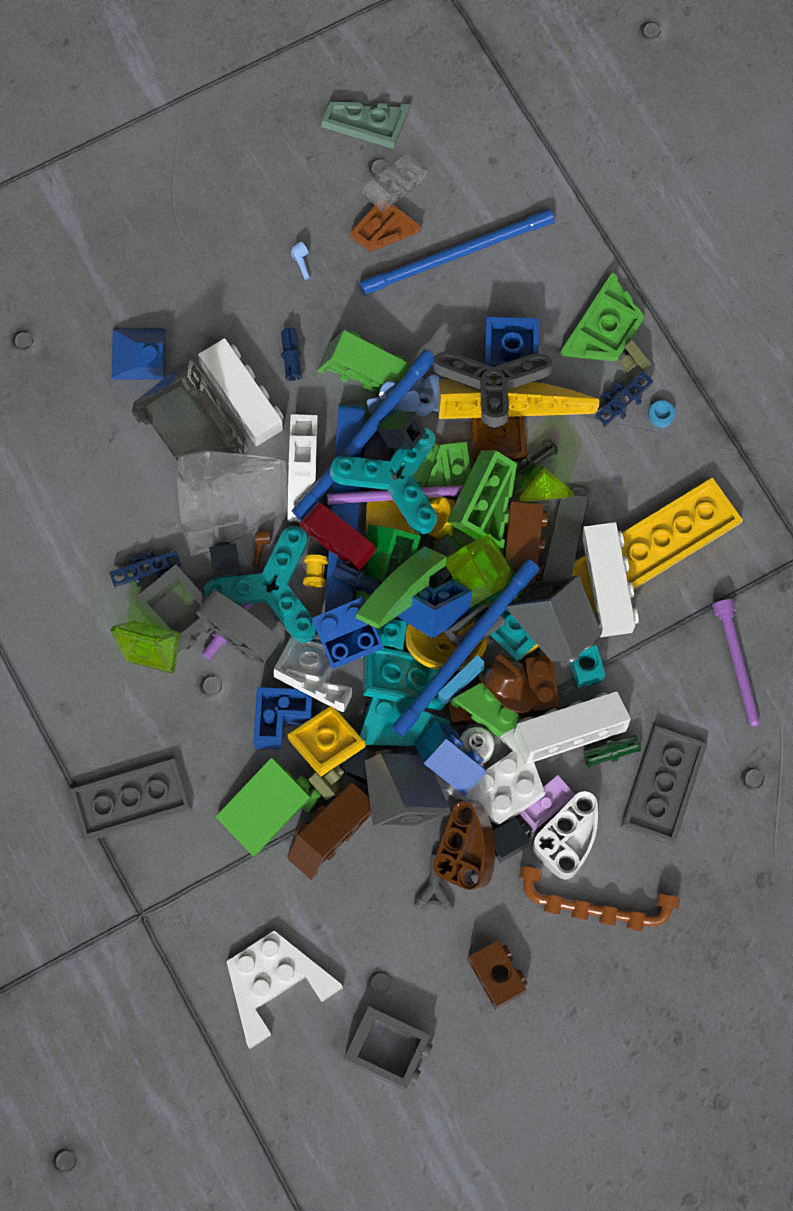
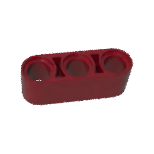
[299,502,377,571]

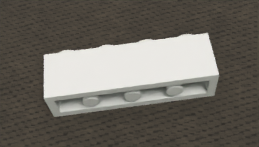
[198,338,284,446]
[581,522,639,637]
[513,691,631,764]

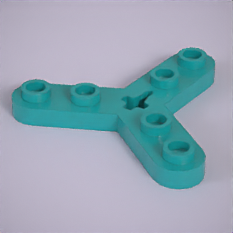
[329,426,437,534]
[203,526,317,643]

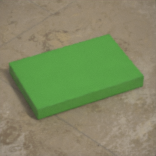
[216,757,312,857]

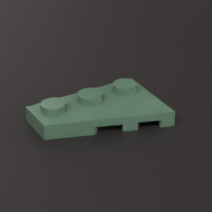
[321,102,410,149]

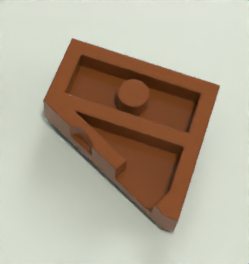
[350,197,421,252]

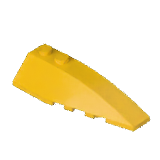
[437,377,599,419]

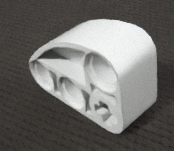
[532,791,598,880]

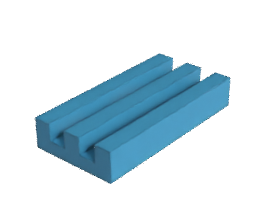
[438,655,484,705]

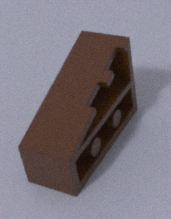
[502,501,548,585]
[287,783,371,880]

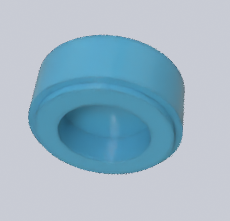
[648,400,675,428]

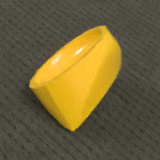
[427,497,456,541]

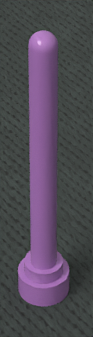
[712,599,760,727]

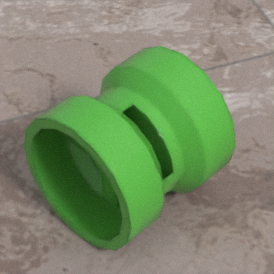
[297,775,323,814]

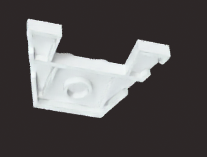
[274,635,363,712]
[434,728,545,827]
[226,931,343,1049]

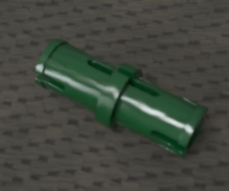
[583,735,641,768]

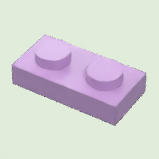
[518,775,575,833]

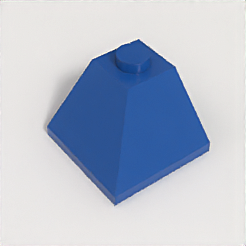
[112,329,166,380]

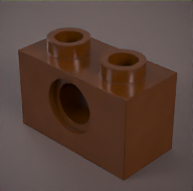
[467,940,528,1010]

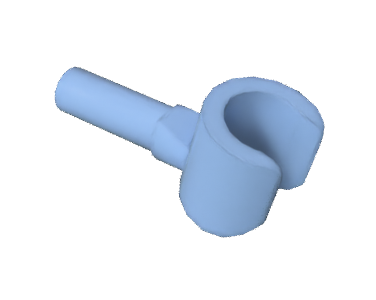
[291,242,310,280]

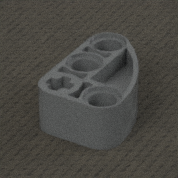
[196,590,281,663]

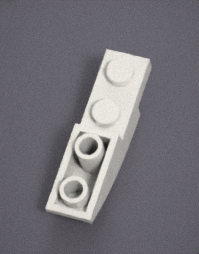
[288,414,317,522]

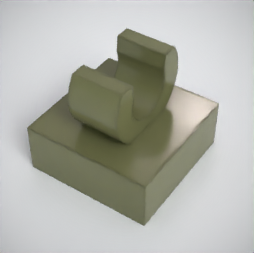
[620,340,652,373]
[308,765,344,800]

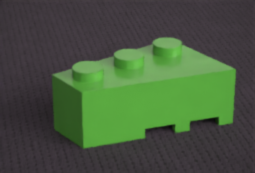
[317,330,411,394]
[447,451,517,548]

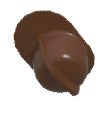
[479,654,535,713]

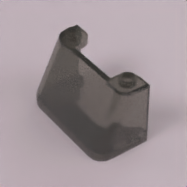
[132,360,248,492]

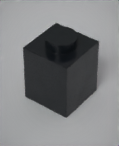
[377,410,426,450]
[209,542,241,579]
[493,818,531,863]

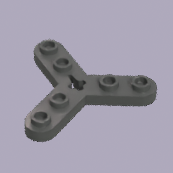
[433,352,552,427]

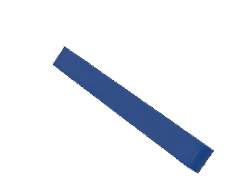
[325,404,365,612]

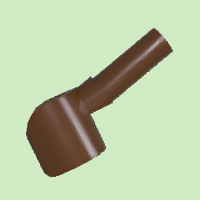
[252,530,270,567]

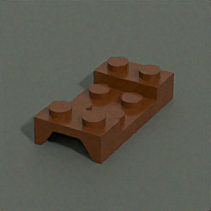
[445,656,560,727]

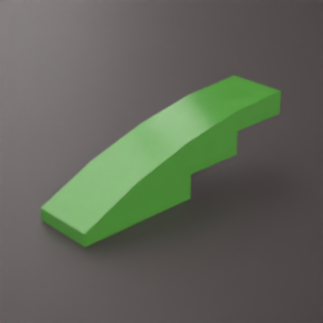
[356,547,447,629]

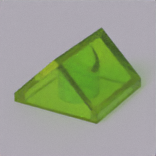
[513,463,574,502]
[446,534,514,608]
[110,620,180,674]

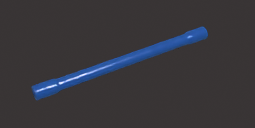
[359,209,555,295]
[291,349,434,520]
[391,559,539,738]

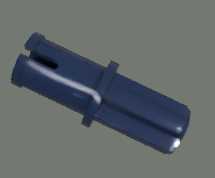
[281,328,302,381]
[333,563,382,595]

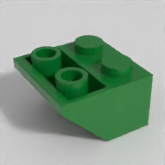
[359,524,421,583]

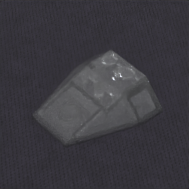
[173,450,288,556]

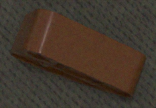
[433,800,495,890]

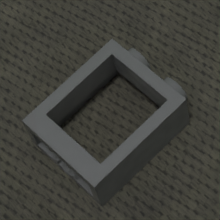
[134,565,213,653]
[344,1006,433,1091]

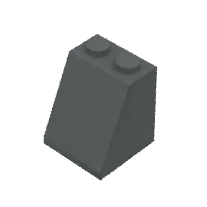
[507,575,602,663]
[365,750,451,827]

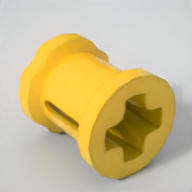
[303,555,328,588]

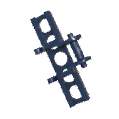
[595,371,653,427]
[109,549,181,588]

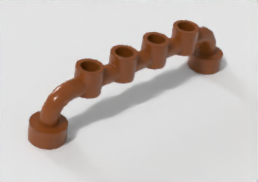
[518,866,680,931]

